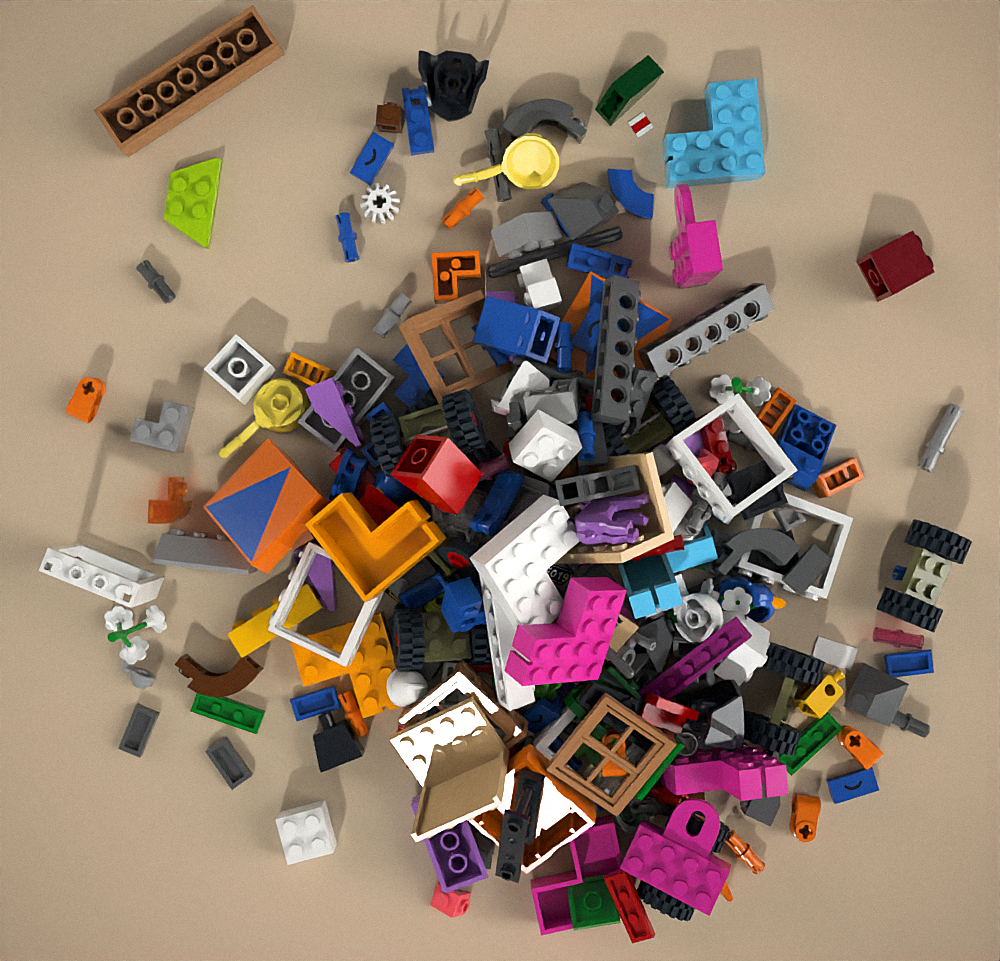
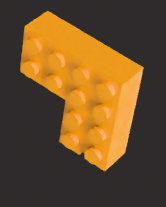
[305,492,447,602]
[290,611,400,718]

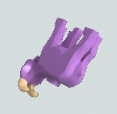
[568,493,650,545]

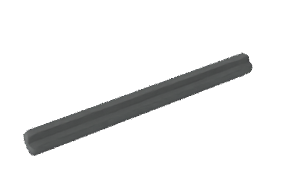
[488,226,623,278]

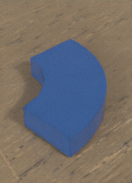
[608,169,654,220]

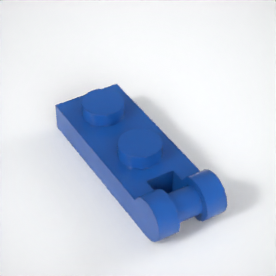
[402,86,434,156]
[565,243,633,279]
[329,449,369,501]
[470,469,524,536]

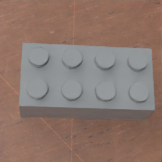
[298,347,396,452]

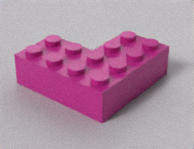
[504,577,627,686]
[660,743,788,801]
[530,815,622,936]

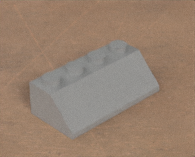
[152,529,258,575]

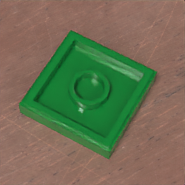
[566,875,621,931]

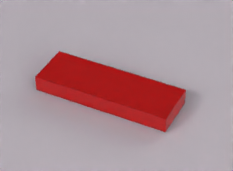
[603,869,655,944]

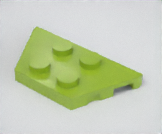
[164,157,222,249]

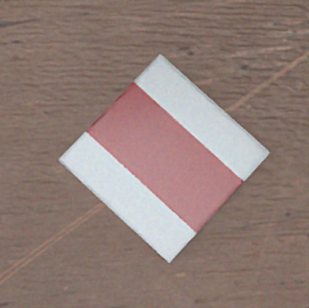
[628,112,653,138]

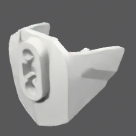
[490,361,549,415]

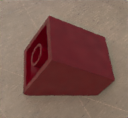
[856,231,935,302]

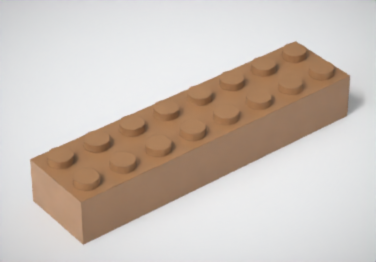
[94,5,284,157]

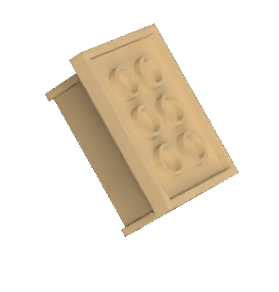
[554,452,674,564]
[390,697,510,842]

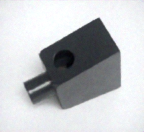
[313,711,365,772]

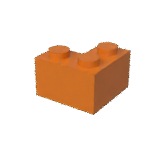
[432,250,481,305]

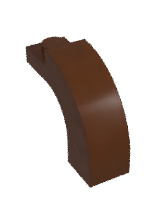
[175,654,264,697]

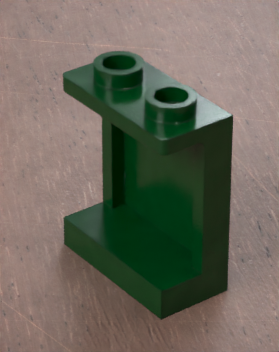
[563,660,642,739]

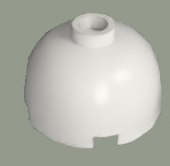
[674,593,723,642]

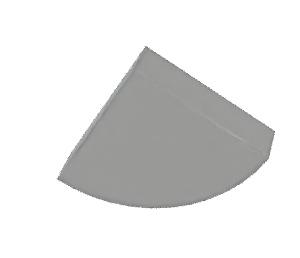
[773,508,807,532]

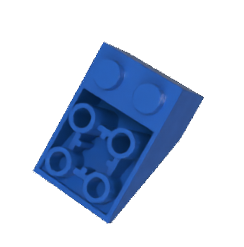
[472,296,560,364]
[776,404,836,491]

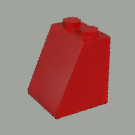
[391,434,483,514]

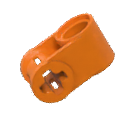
[66,377,106,424]
[837,726,884,771]
[601,728,627,777]
[789,793,821,842]

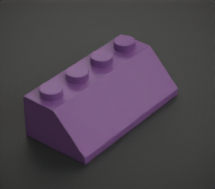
[411,794,488,894]

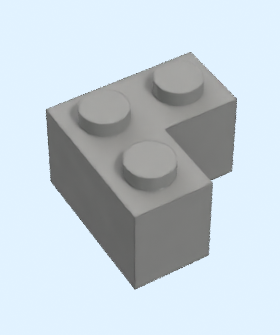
[491,211,562,259]
[523,378,582,424]
[130,400,194,453]

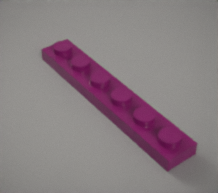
[638,616,752,701]

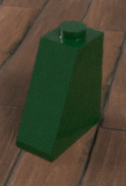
[595,55,664,126]

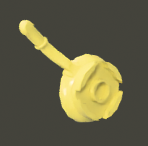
[453,133,559,190]
[219,378,309,458]

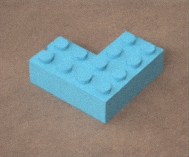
[662,78,765,188]
[617,515,718,619]

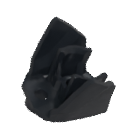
[418,50,489,122]
[678,680,744,753]

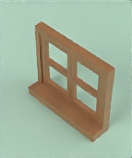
[399,289,513,404]
[399,659,529,749]
[546,693,677,817]

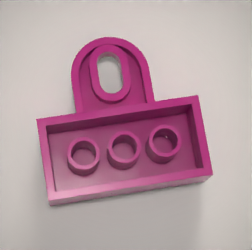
[669,184,723,289]
[620,798,731,916]

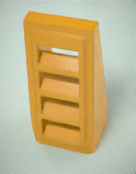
[282,351,337,386]

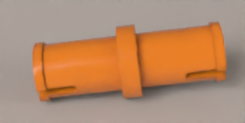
[441,187,485,230]
[337,689,370,739]
[725,830,765,874]

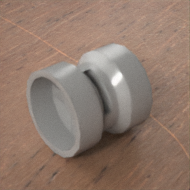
[675,729,698,756]

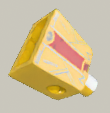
[789,667,845,719]

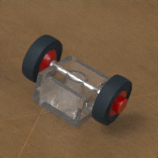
[439,477,496,573]

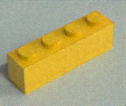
[227,583,323,658]

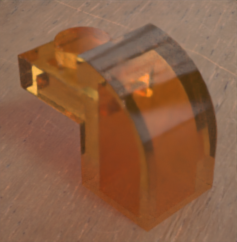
[148,477,192,524]

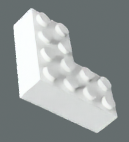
[470,495,580,631]

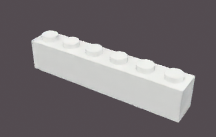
[479,574,535,711]

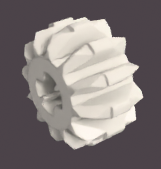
[360,183,401,224]

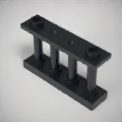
[495,768,546,883]

